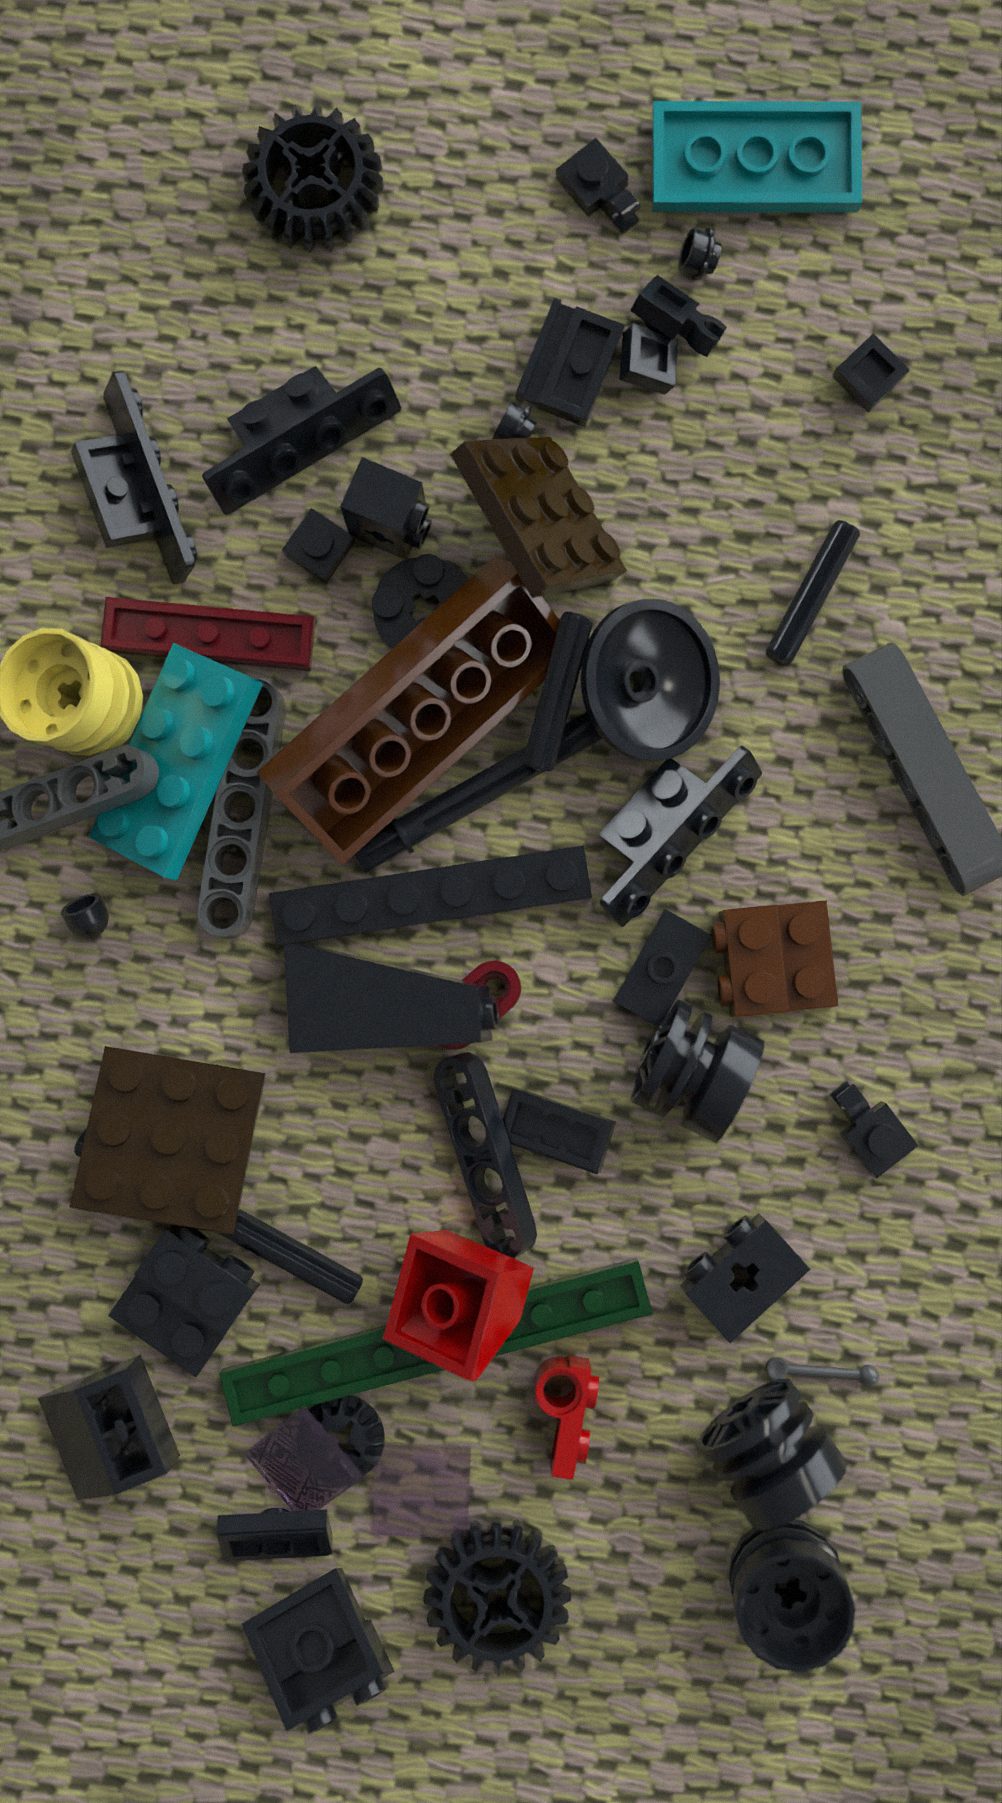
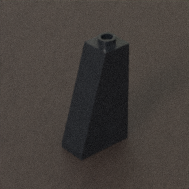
[284,944,499,1053]

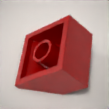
[383,1230,534,1382]

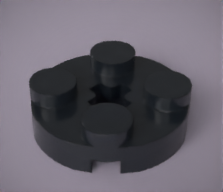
[372,553,469,650]

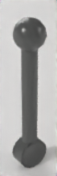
[766,1357,879,1387]

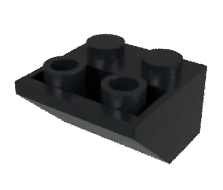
[38,1354,180,1500]

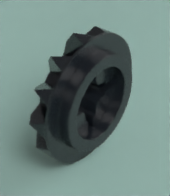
[297,1395,385,1485]

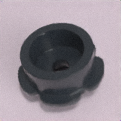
[678,227,722,280]
[492,402,537,440]

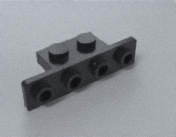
[202,365,401,515]
[71,371,197,585]
[599,746,762,927]

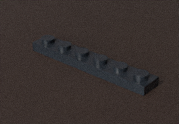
[269,845,592,946]

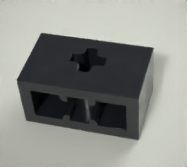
[340,457,432,560]
[680,1213,811,1343]

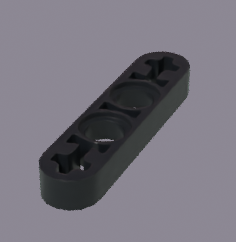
[434,1052,537,1258]

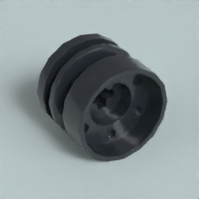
[630,1000,764,1143]
[697,1379,848,1531]
[729,1519,856,1673]

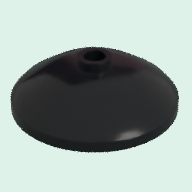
[581,599,720,761]

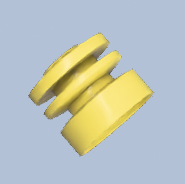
[0,628,143,757]

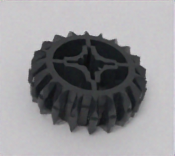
[242,103,384,254]
[423,1516,571,1677]

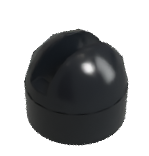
[61,893,109,939]

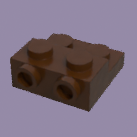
[711,900,838,1017]

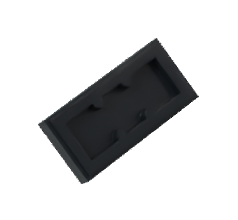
[612,909,712,1026]
[503,1087,616,1174]
[216,1508,333,1561]

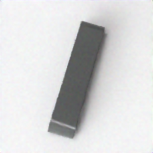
[842,642,1002,896]
[197,677,286,939]

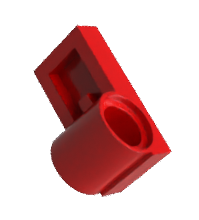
[534,1355,599,1480]

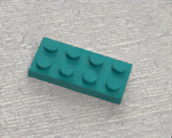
[652,101,862,213]
[89,643,263,881]

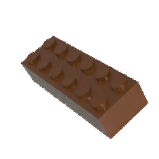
[256,555,560,866]

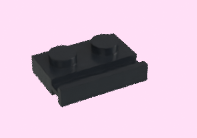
[515,297,625,427]

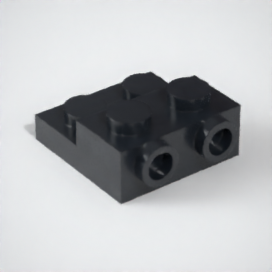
[108,1225,260,1377]
[242,1568,395,1735]

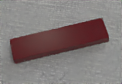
[100,597,316,671]

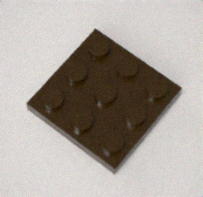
[450,437,627,598]
[69,1046,265,1235]

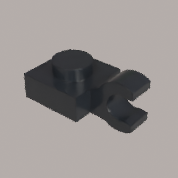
[556,138,641,234]
[830,1081,919,1178]

